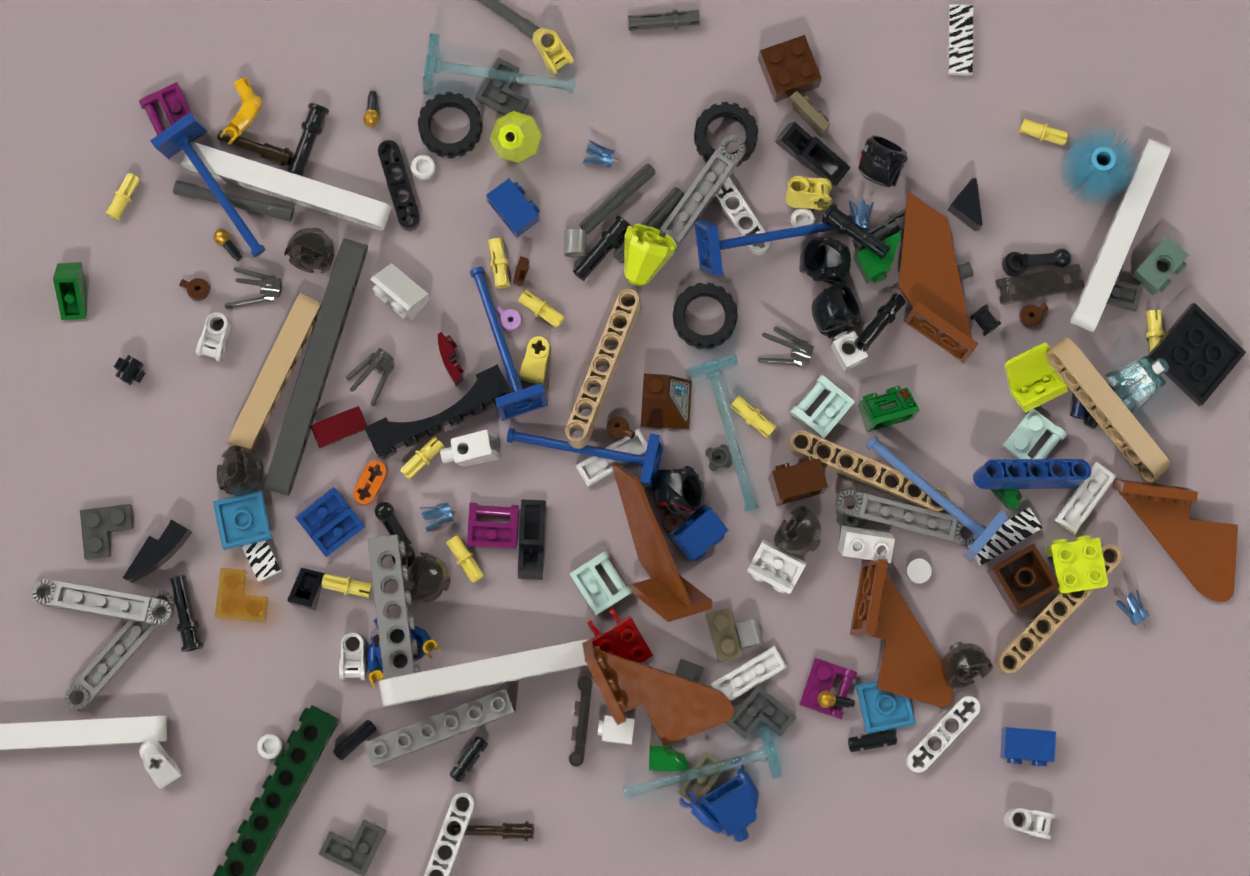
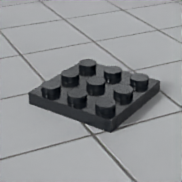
[1147,303,1246,406]

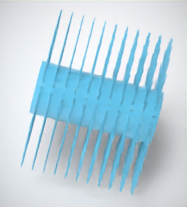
[1059,124,1140,206]

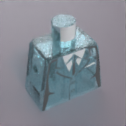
[1105,356,1169,413]

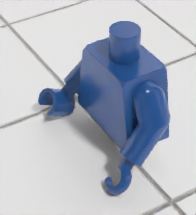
[679,759,759,842]

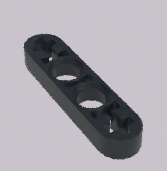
[378,140,420,231]

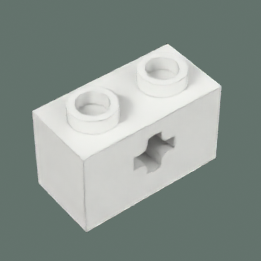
[838,526,895,563]

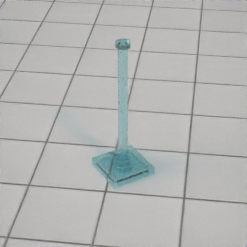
[423,33,575,95]
[685,354,759,512]
[622,726,782,800]

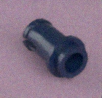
[1070,393,1087,419]

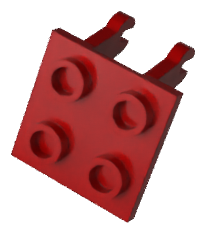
[587,607,653,663]

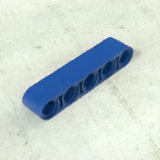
[973,459,1091,489]

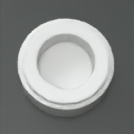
[411,155,436,180]
[790,208,815,228]
[906,559,932,584]
[257,734,284,759]

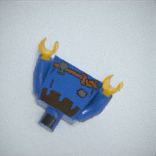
[367,618,442,688]

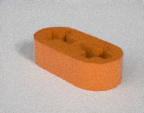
[353,460,387,506]

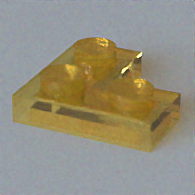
[215,568,268,622]

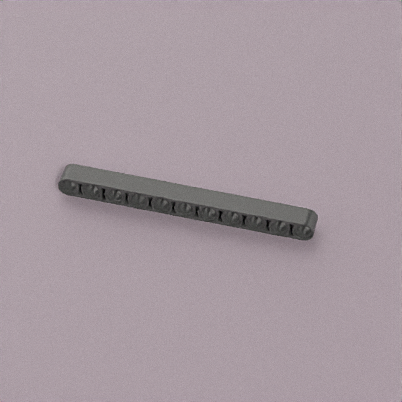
[264,238,368,496]

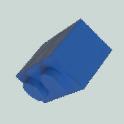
[486,178,540,238]
[667,504,729,563]
[1000,727,1056,767]

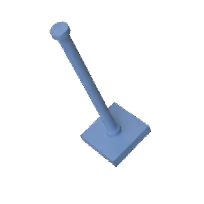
[865,435,1008,562]

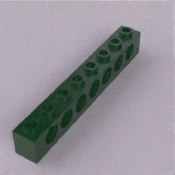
[213,705,340,876]

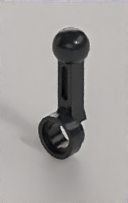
[1002,248,1071,277]
[374,502,415,567]

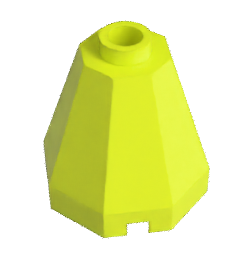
[490,111,542,163]
[624,224,677,287]

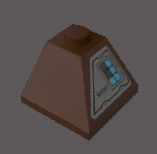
[640,373,692,429]

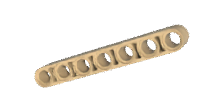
[565,289,641,449]
[228,293,322,454]
[1046,338,1171,483]
[789,430,949,513]
[995,544,1122,675]

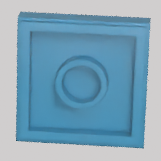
[213,490,273,550]
[855,681,916,734]

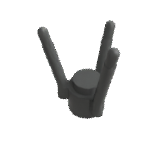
[224,267,281,308]
[758,327,814,367]
[346,348,394,406]

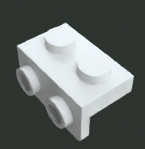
[747,540,807,594]

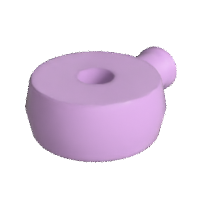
[495,305,522,332]

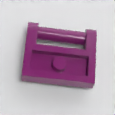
[139,82,193,135]
[467,502,519,549]
[799,658,858,720]

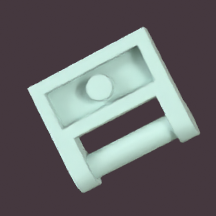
[790,375,855,439]
[1002,409,1067,459]
[569,551,632,616]

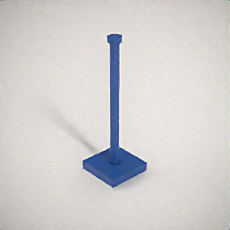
[150,113,266,257]
[694,220,838,275]
[470,267,548,421]
[507,428,664,491]

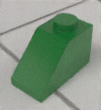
[853,232,901,284]
[53,262,86,320]

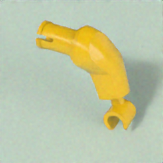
[220,77,263,144]

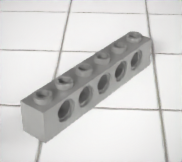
[367,535,420,680]
[364,688,515,767]

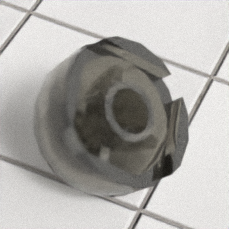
[284,228,335,273]
[216,445,264,496]
[774,505,821,556]
[407,551,451,603]
[941,642,993,689]

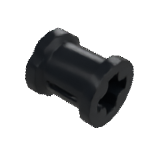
[970,304,1002,337]

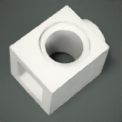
[831,331,868,372]
[597,716,635,745]

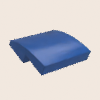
[295,487,365,557]

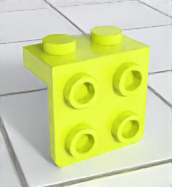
[1005,342,1068,413]
[1046,535,1108,594]

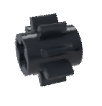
[113,355,146,385]

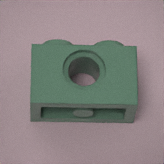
[1131,236,1189,295]

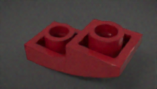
[437,332,464,386]
[310,406,367,448]

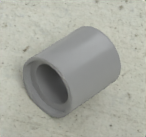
[564,229,586,257]
[736,618,764,648]

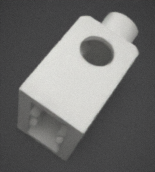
[440,430,501,467]

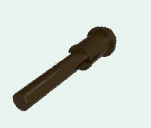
[217,130,293,166]
[453,821,534,841]

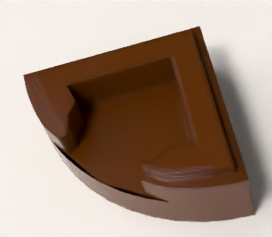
[513,256,530,286]

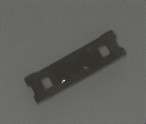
[995,264,1085,305]
[569,676,592,767]

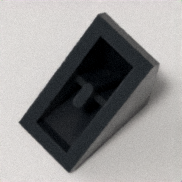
[948,178,983,231]
[287,567,325,611]

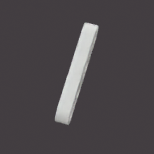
[714,177,770,255]
[906,696,980,773]

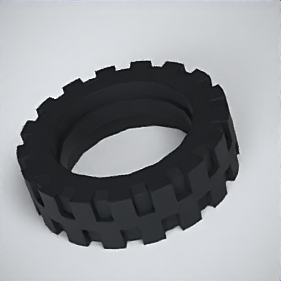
[418,92,482,159]
[694,102,758,167]
[673,283,738,349]

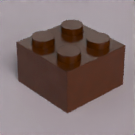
[758,35,822,102]
[768,456,828,506]
[987,544,1060,614]

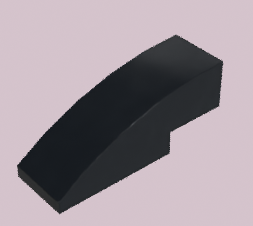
[774,122,851,186]
[518,499,546,580]
[123,519,192,583]

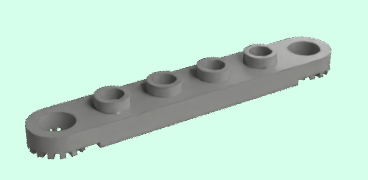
[660,135,746,252]
[835,490,976,545]
[32,579,174,626]
[64,590,176,710]

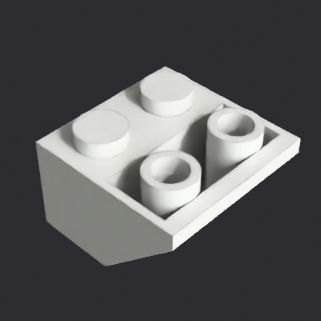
[370,263,430,321]

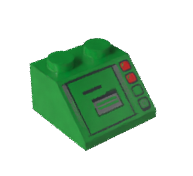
[858,386,920,432]

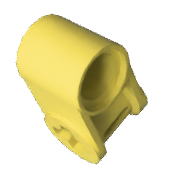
[532,28,574,75]
[785,176,832,210]
[519,336,550,385]

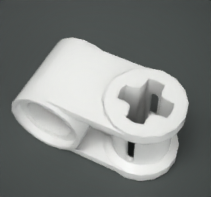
[196,312,231,362]
[339,633,367,681]
[139,740,182,789]
[1004,808,1055,840]

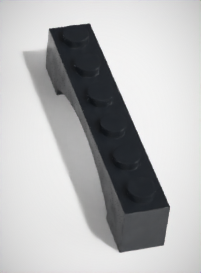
[364,364,511,458]

